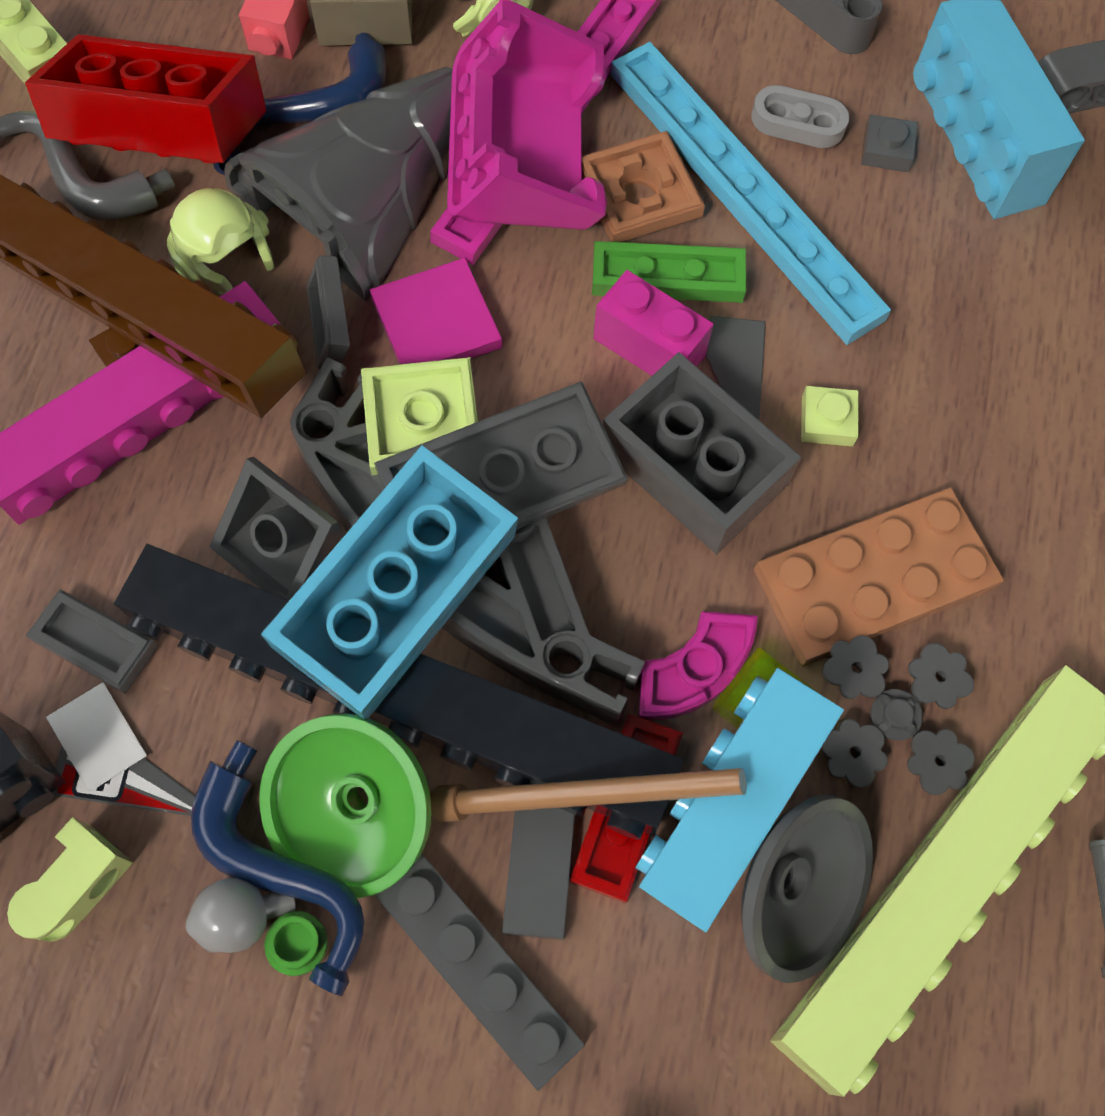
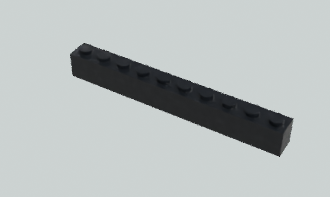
[113,543,684,840]

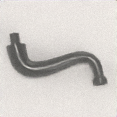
[0,111,175,220]

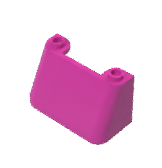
[447,0,607,230]

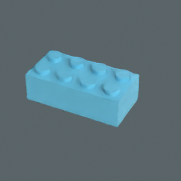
[913,0,1085,220]
[261,445,518,719]
[635,668,844,933]

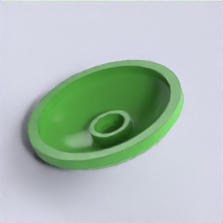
[259,714,432,898]

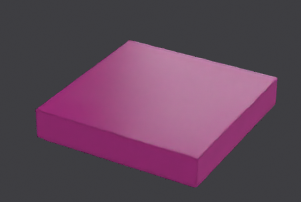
[369,258,502,365]

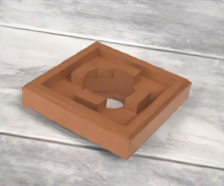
[581,131,705,242]

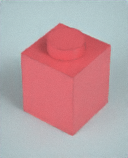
[239,0,310,60]

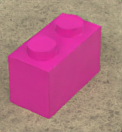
[593,270,714,376]

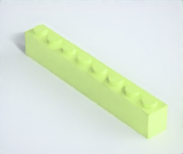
[770,665,1105,1097]

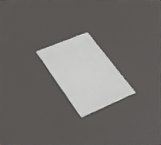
[46,682,147,792]

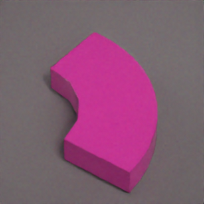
[638,611,758,721]

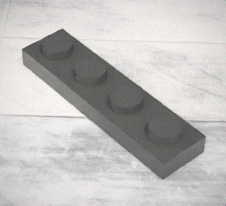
[374,854,585,1091]

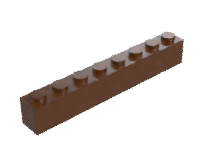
[0,174,306,419]

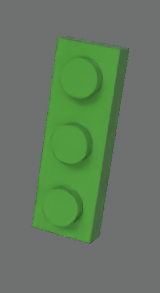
[592,241,746,303]

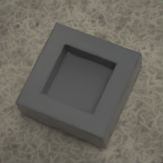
[861,114,917,172]

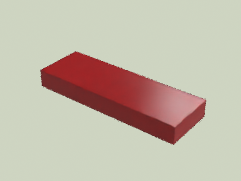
[570,714,683,904]

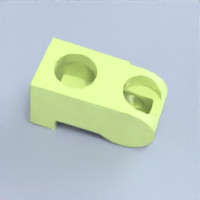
[7,817,134,942]

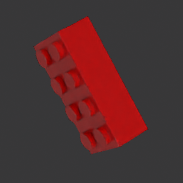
[25,34,267,164]

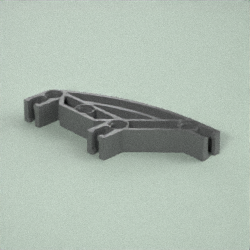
[290,358,645,727]

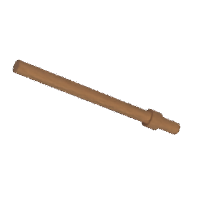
[430,768,747,822]

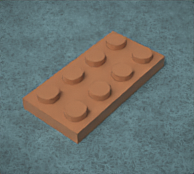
[753,487,1004,667]

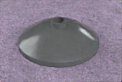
[741,795,873,983]

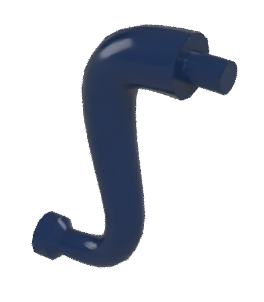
[213,33,386,175]
[191,740,365,996]

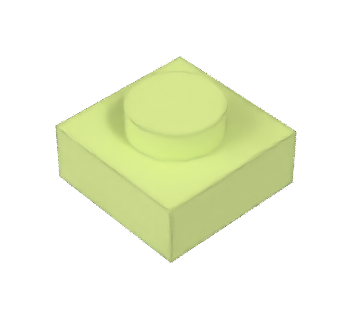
[801,386,858,447]

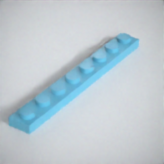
[611,42,891,345]

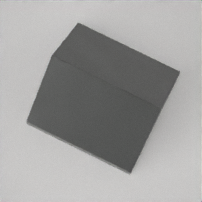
[209,457,344,600]

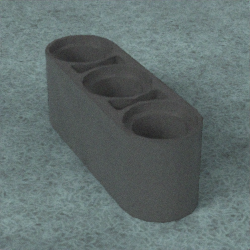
[775,0,883,55]
[1038,40,1105,114]

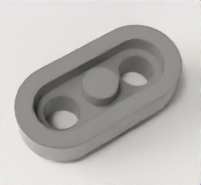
[751,85,849,148]

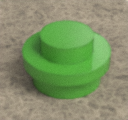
[264,911,328,976]

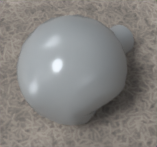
[185,878,295,953]

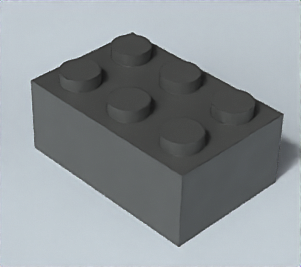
[602,352,801,555]

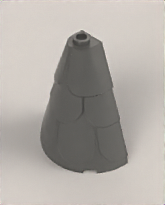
[225,67,453,301]

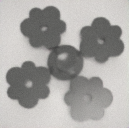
[821,635,975,795]

